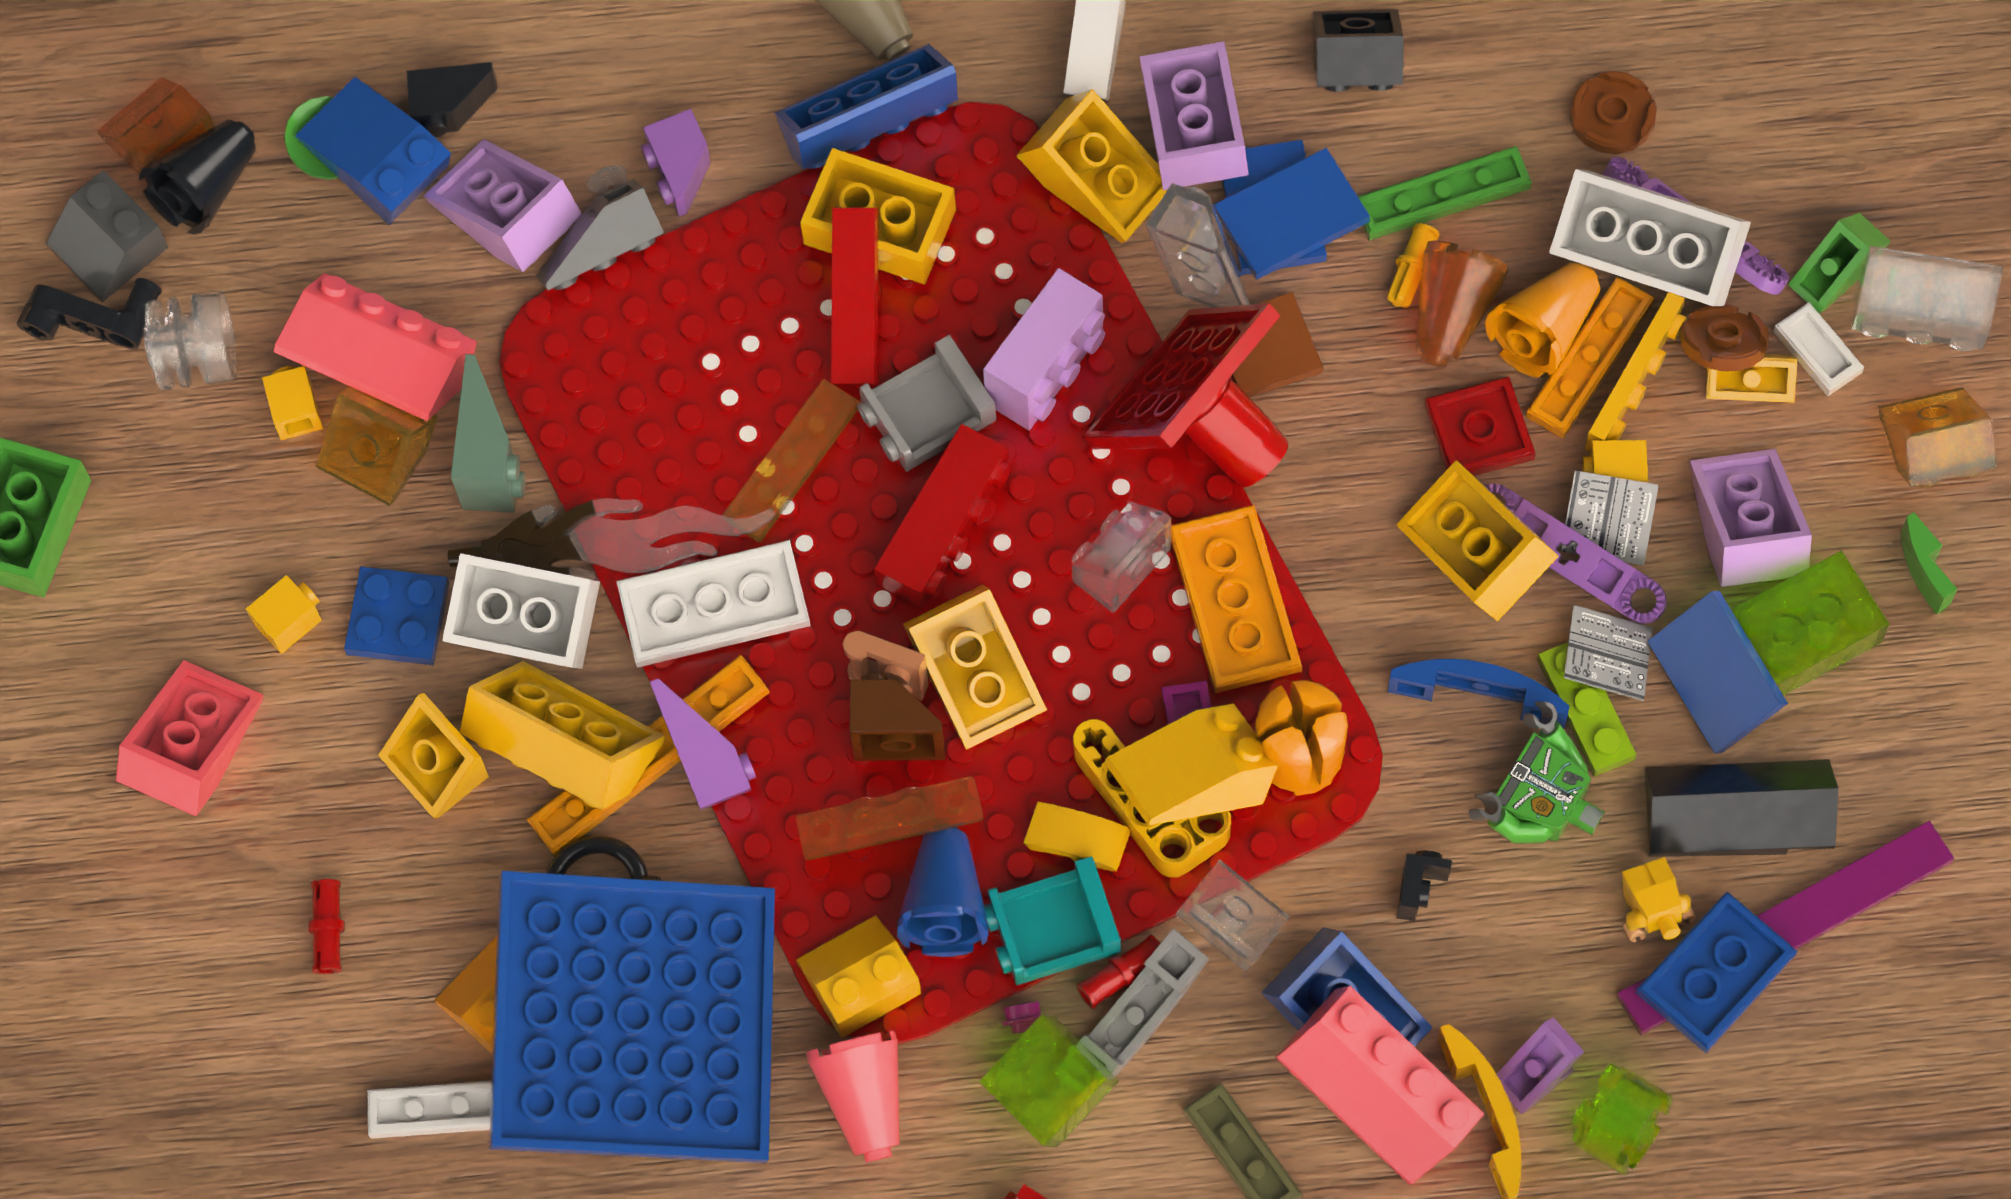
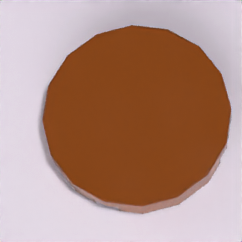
[1570,71,1657,155]
[1680,304,1769,371]

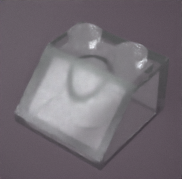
[1071,502,1171,613]

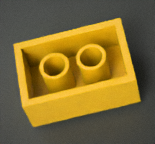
[800,148,956,285]

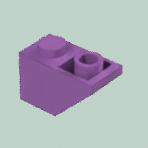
[640,109,711,217]

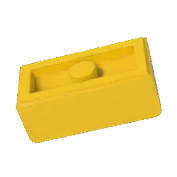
[1706,354,1798,403]

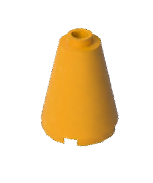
[1485,262,1600,378]

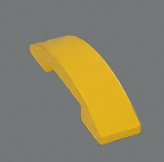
[1437,1024,1522,1199]

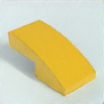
[1024,802,1131,872]

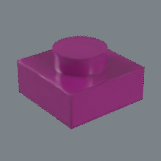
[1162,681,1211,725]

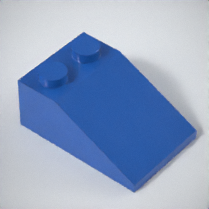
[295,77,451,225]
[1261,927,1433,1047]

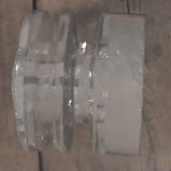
[144,290,237,391]

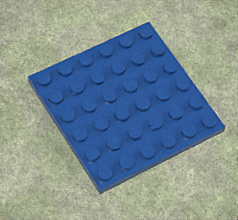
[489,871,775,1163]

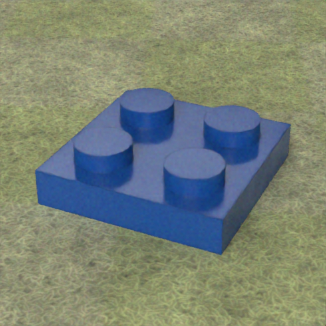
[344,566,450,666]

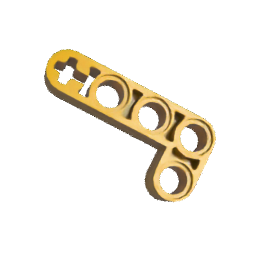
[1074,719,1231,878]

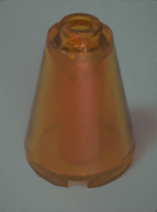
[1415,241,1509,367]

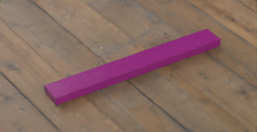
[1617,820,1954,1036]

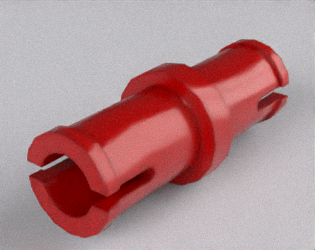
[308,879,345,974]
[1076,935,1161,1009]

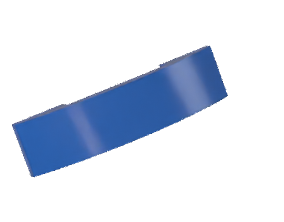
[1388,659,1570,729]

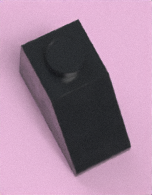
[407,62,498,137]

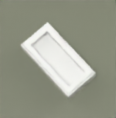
[1773,302,1864,396]

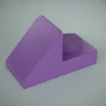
[1496,1017,1584,1114]

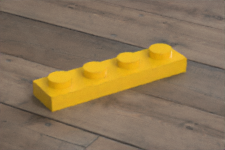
[1585,292,1687,452]

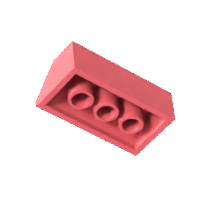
[274,273,477,421]
[1275,986,1484,1185]

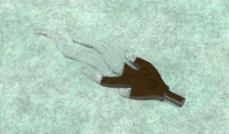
[448,498,775,581]

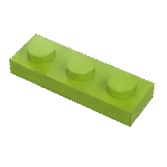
[1537,642,1637,777]

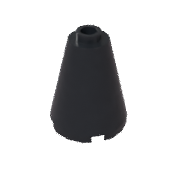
[138,120,256,234]

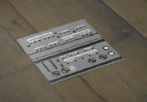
[1560,470,1659,565]
[1564,605,1653,701]

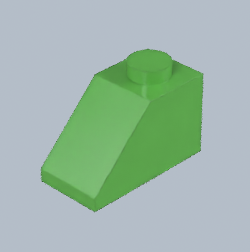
[1788,213,1891,314]

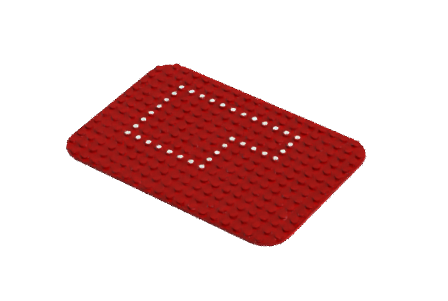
[499,101,1383,1045]

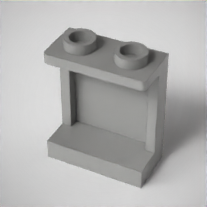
[857,335,996,472]

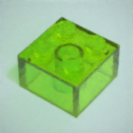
[979,1014,1119,1148]

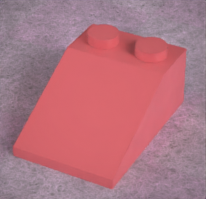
[116,660,263,816]

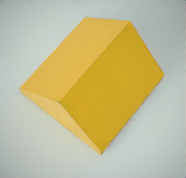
[378,693,489,819]

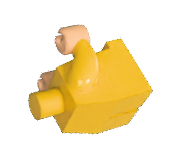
[1622,857,1696,942]

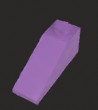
[650,679,756,810]

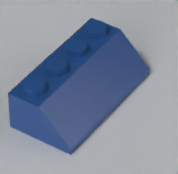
[775,44,958,169]

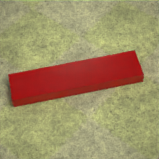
[831,208,878,384]

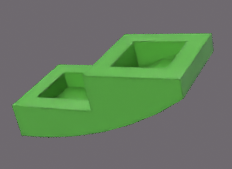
[1900,512,1958,614]

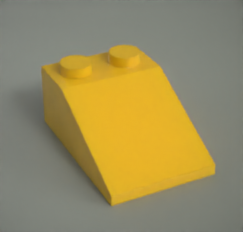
[1016,89,1170,243]
[1396,460,1559,621]
[903,585,1047,750]
[1105,704,1278,826]

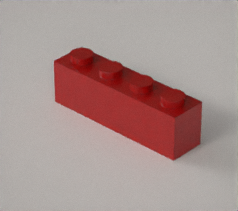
[874,424,1012,609]

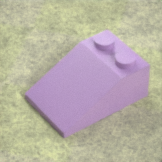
[424,139,582,272]
[1689,449,1812,587]

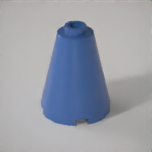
[897,824,989,957]

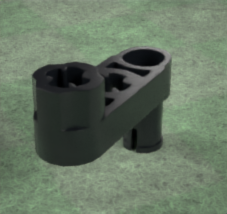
[17,278,162,350]

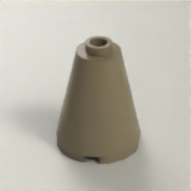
[816,0,913,61]

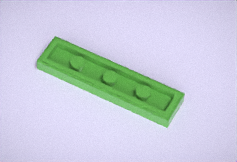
[1358,146,1532,241]

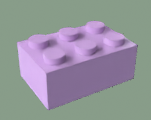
[1140,41,1249,190]
[983,268,1105,431]

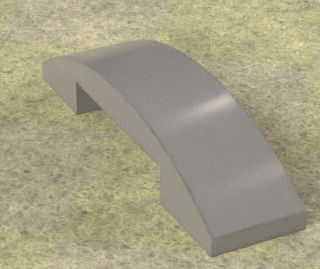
[1056,928,1210,1100]

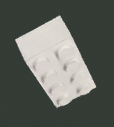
[1549,169,1751,306]

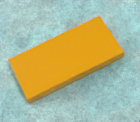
[1168,505,1302,693]

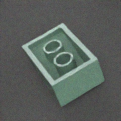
[451,354,525,513]

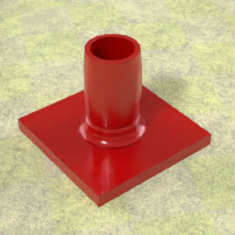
[1082,303,1289,488]

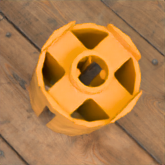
[1255,680,1348,796]

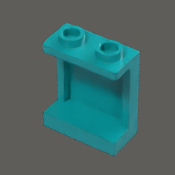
[984,856,1121,986]

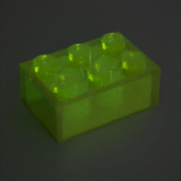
[1731,551,1890,696]

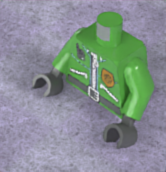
[1469,701,1605,844]

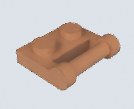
[843,631,929,701]

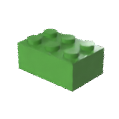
[0,438,92,598]

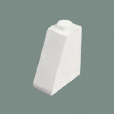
[1063,0,1126,101]

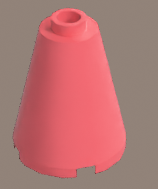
[806,1030,899,1163]

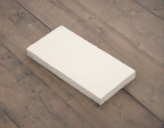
[616,540,811,668]

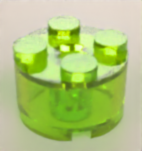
[1572,1063,1673,1176]

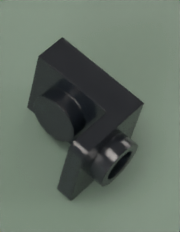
[1397,850,1452,921]

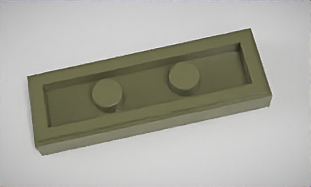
[1184,1083,1303,1199]

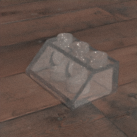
[1146,183,1251,308]
[1852,246,2003,351]

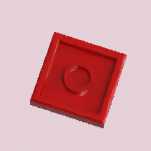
[1424,376,1536,476]

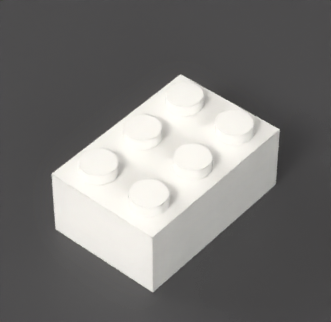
[442,553,600,669]

